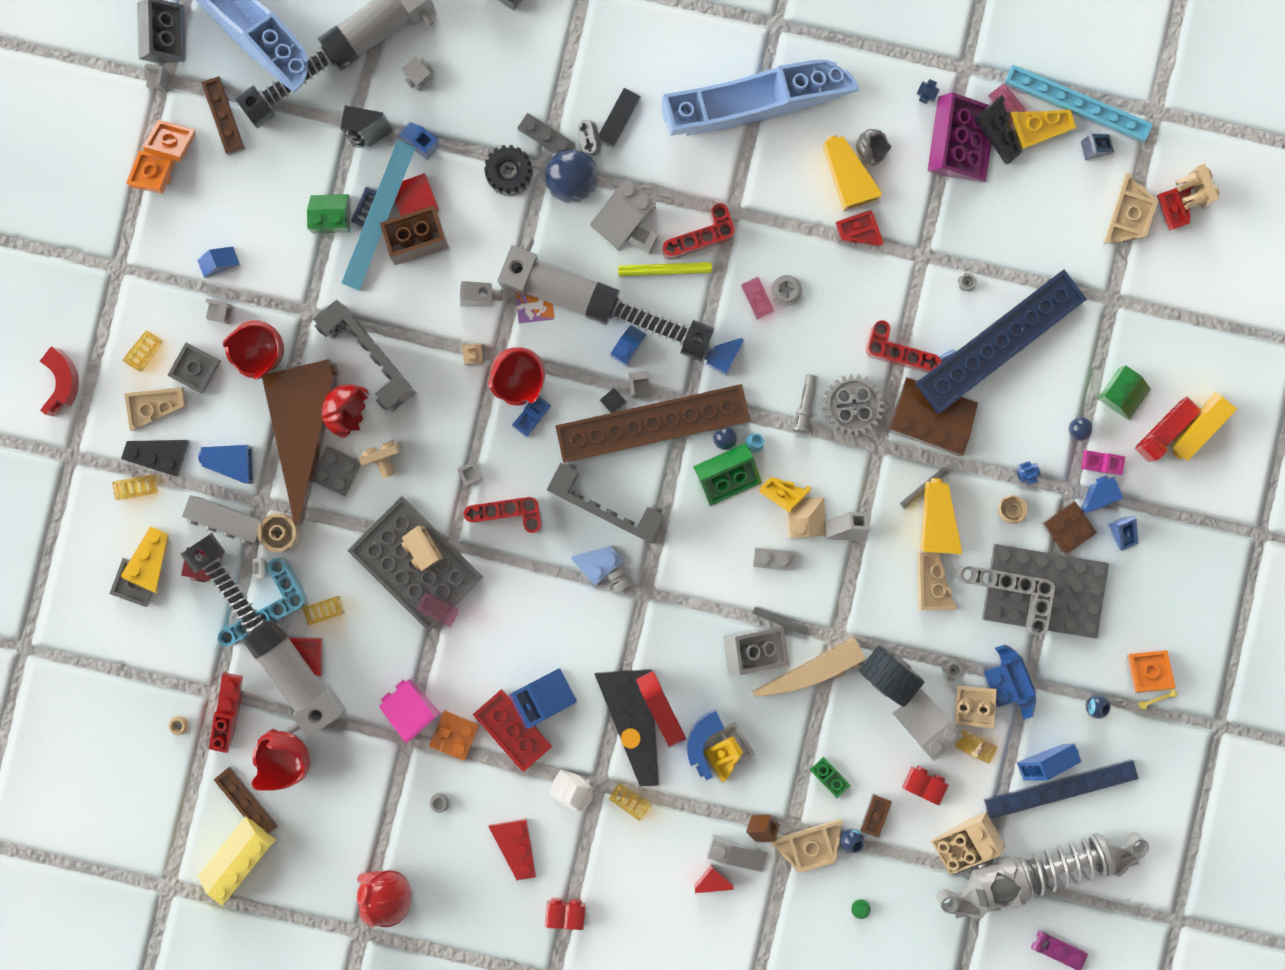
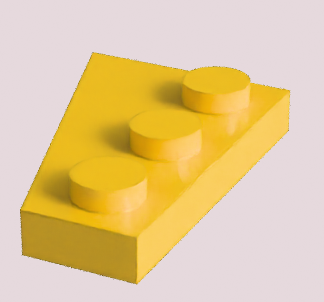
[1010,110,1076,149]
[121,526,169,594]

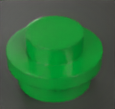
[851,899,871,919]

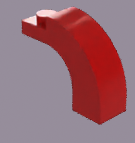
[39,346,79,416]

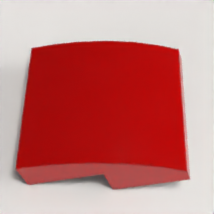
[395,173,439,216]

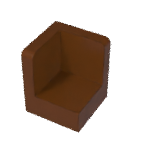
[746,815,780,842]

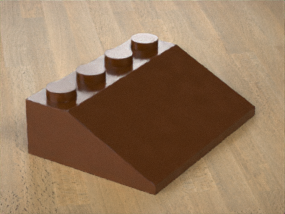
[887,377,978,457]

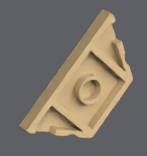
[1103,173,1158,244]
[771,818,843,873]

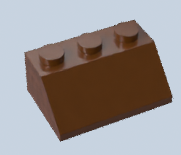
[380,205,449,265]

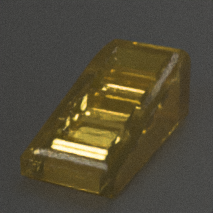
[122,330,163,372]
[112,474,158,501]
[303,595,345,626]
[608,782,652,821]

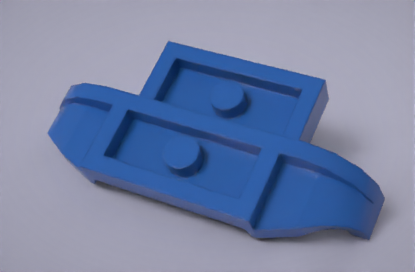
[984,645,1036,720]

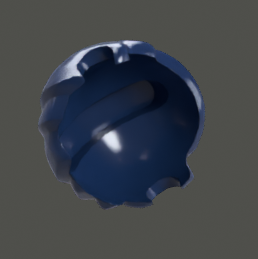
[545,149,598,203]

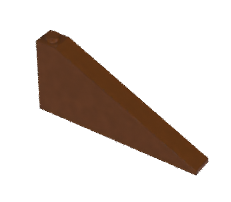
[262,359,338,526]

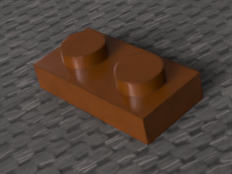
[860,794,892,838]

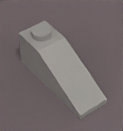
[706,835,767,872]

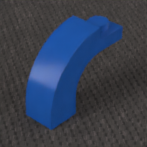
[687,709,725,781]

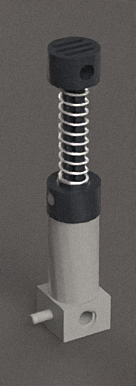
[235,0,436,129]
[497,238,715,362]
[180,533,344,738]

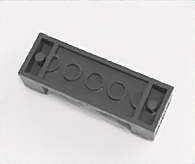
[313,299,417,412]
[547,461,665,543]

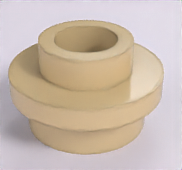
[169,716,189,735]

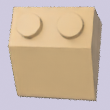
[402,526,444,571]

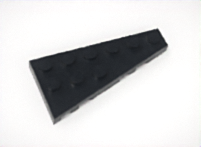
[594,669,659,787]

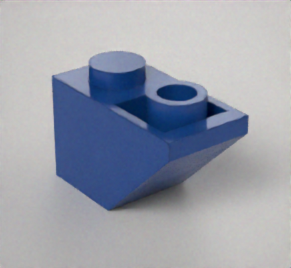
[398,122,440,161]

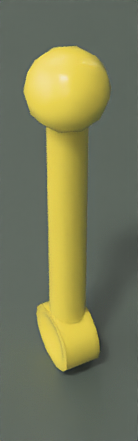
[1138,690,1178,709]

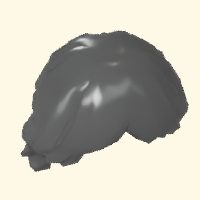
[856,129,892,166]

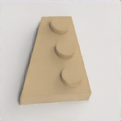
[124,387,186,431]
[917,552,958,610]

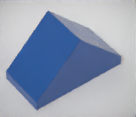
[197,246,240,278]
[1109,516,1138,551]

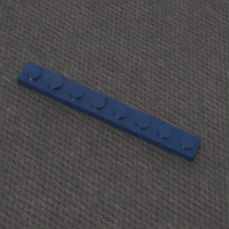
[983,759,1139,819]

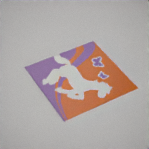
[515,293,554,324]

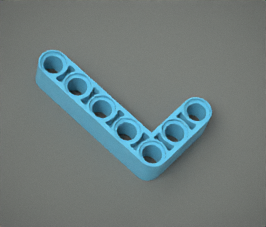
[217,558,307,646]

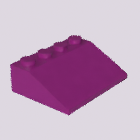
[927,92,991,182]

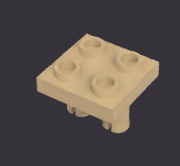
[1175,163,1220,210]
[359,440,402,478]
[955,685,997,728]

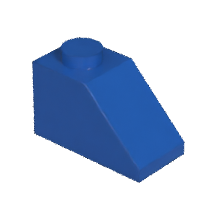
[610,324,647,367]
[704,338,744,375]
[1081,475,1123,513]

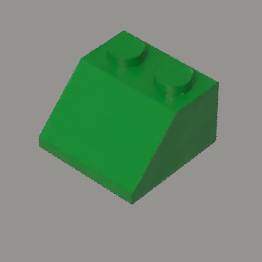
[307,194,350,234]
[1097,365,1151,420]

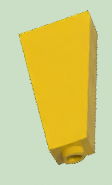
[823,135,882,211]
[1170,392,1237,461]
[920,478,962,554]

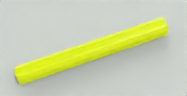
[618,262,712,276]

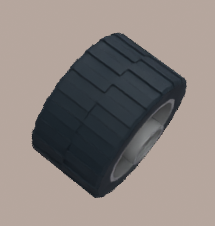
[859,645,925,707]

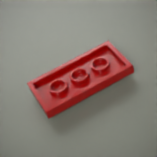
[472,689,552,773]

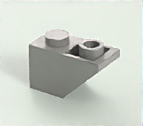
[824,512,870,541]

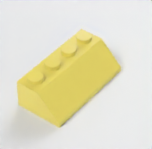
[198,817,276,906]

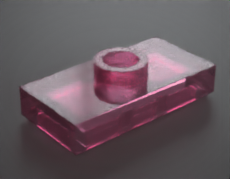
[988,83,1027,125]
[741,277,774,319]
[416,592,460,627]

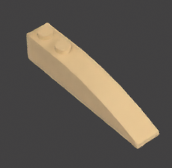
[751,638,866,697]

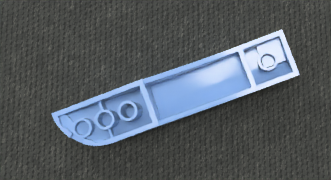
[195,0,308,93]
[662,59,859,136]

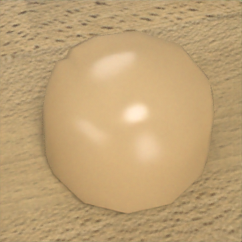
[998,495,1028,524]

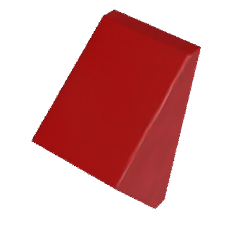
[694,864,734,893]

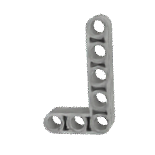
[957,566,1055,636]

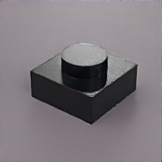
[600,388,627,413]

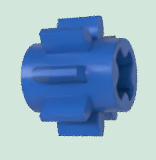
[1016,461,1041,485]

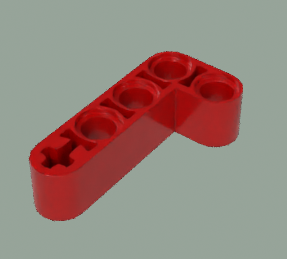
[662,203,734,259]
[866,320,941,373]
[1134,396,1201,462]
[463,497,542,533]
[636,671,687,748]

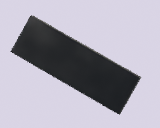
[599,88,641,147]

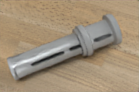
[792,374,818,433]

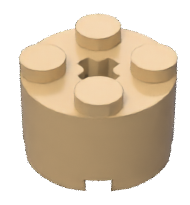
[257,513,301,552]

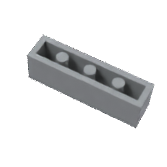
[182,495,263,545]

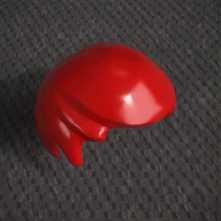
[322,384,370,438]

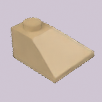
[786,497,826,538]

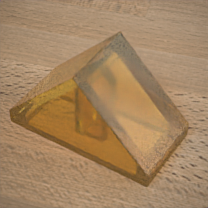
[954,729,998,764]

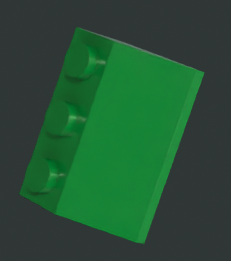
[693,443,762,506]

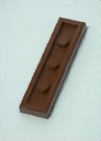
[201,76,245,155]
[213,767,278,834]

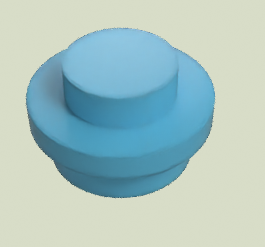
[745,433,764,452]

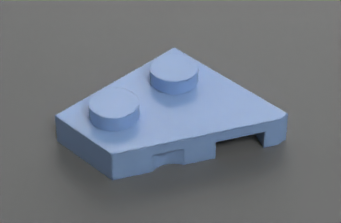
[571,546,623,585]

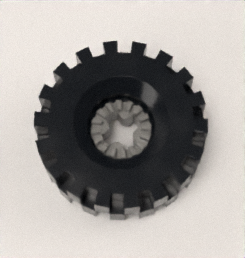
[484,145,533,196]

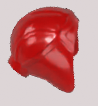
[222,320,284,380]
[488,347,545,406]
[251,728,310,791]
[356,870,412,928]

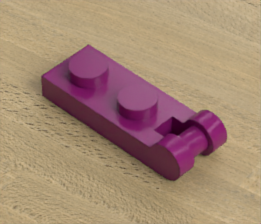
[1031,930,1088,970]

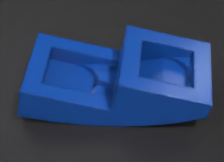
[512,396,551,438]

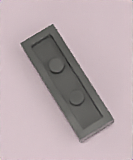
[517,113,575,154]

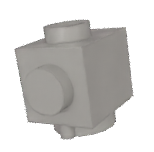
[401,56,434,91]

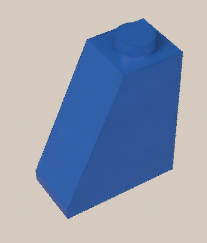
[198,445,253,484]
[1017,744,1082,781]

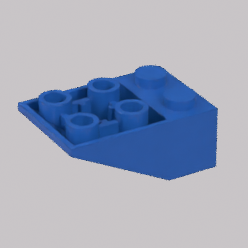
[509,668,577,729]

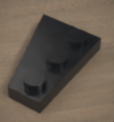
[974,95,1022,165]
[121,440,189,477]

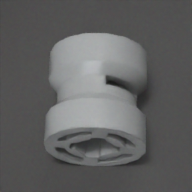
[607,567,633,593]

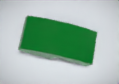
[810,757,851,798]

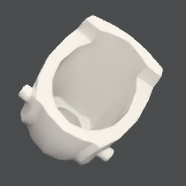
[550,770,593,812]

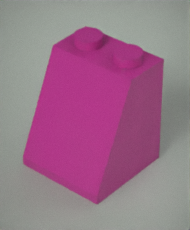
[379,679,441,744]

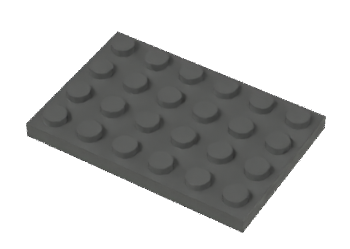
[347,496,484,632]
[982,544,1109,639]

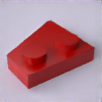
[1156,186,1193,231]
[835,209,884,246]

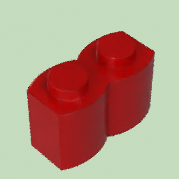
[902,766,949,806]
[545,897,586,930]

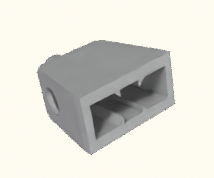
[460,281,503,306]

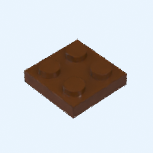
[1042,501,1097,555]

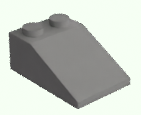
[590,178,656,250]
[723,627,789,675]
[892,689,963,761]

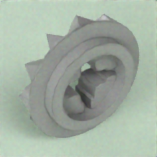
[771,275,802,306]

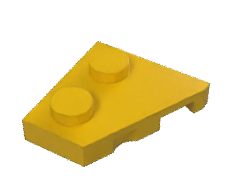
[759,477,812,513]
[703,736,743,783]

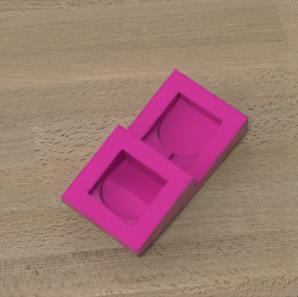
[1081,450,1126,475]

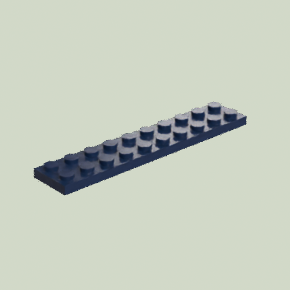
[914,269,1087,414]

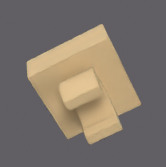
[462,343,484,365]

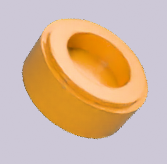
[621,728,640,748]

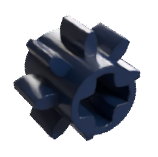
[916,79,940,105]

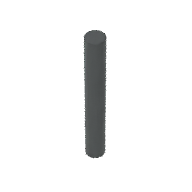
[900,467,949,509]
[752,607,808,635]

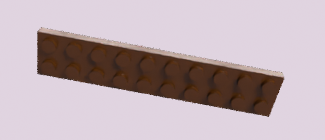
[555,384,750,463]

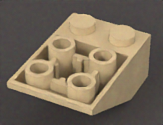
[931,812,1005,875]

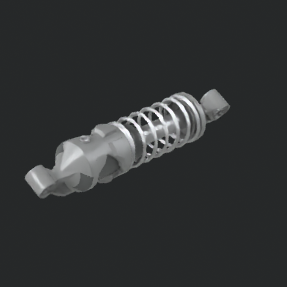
[936,832,1150,919]

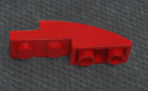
[209,672,243,753]

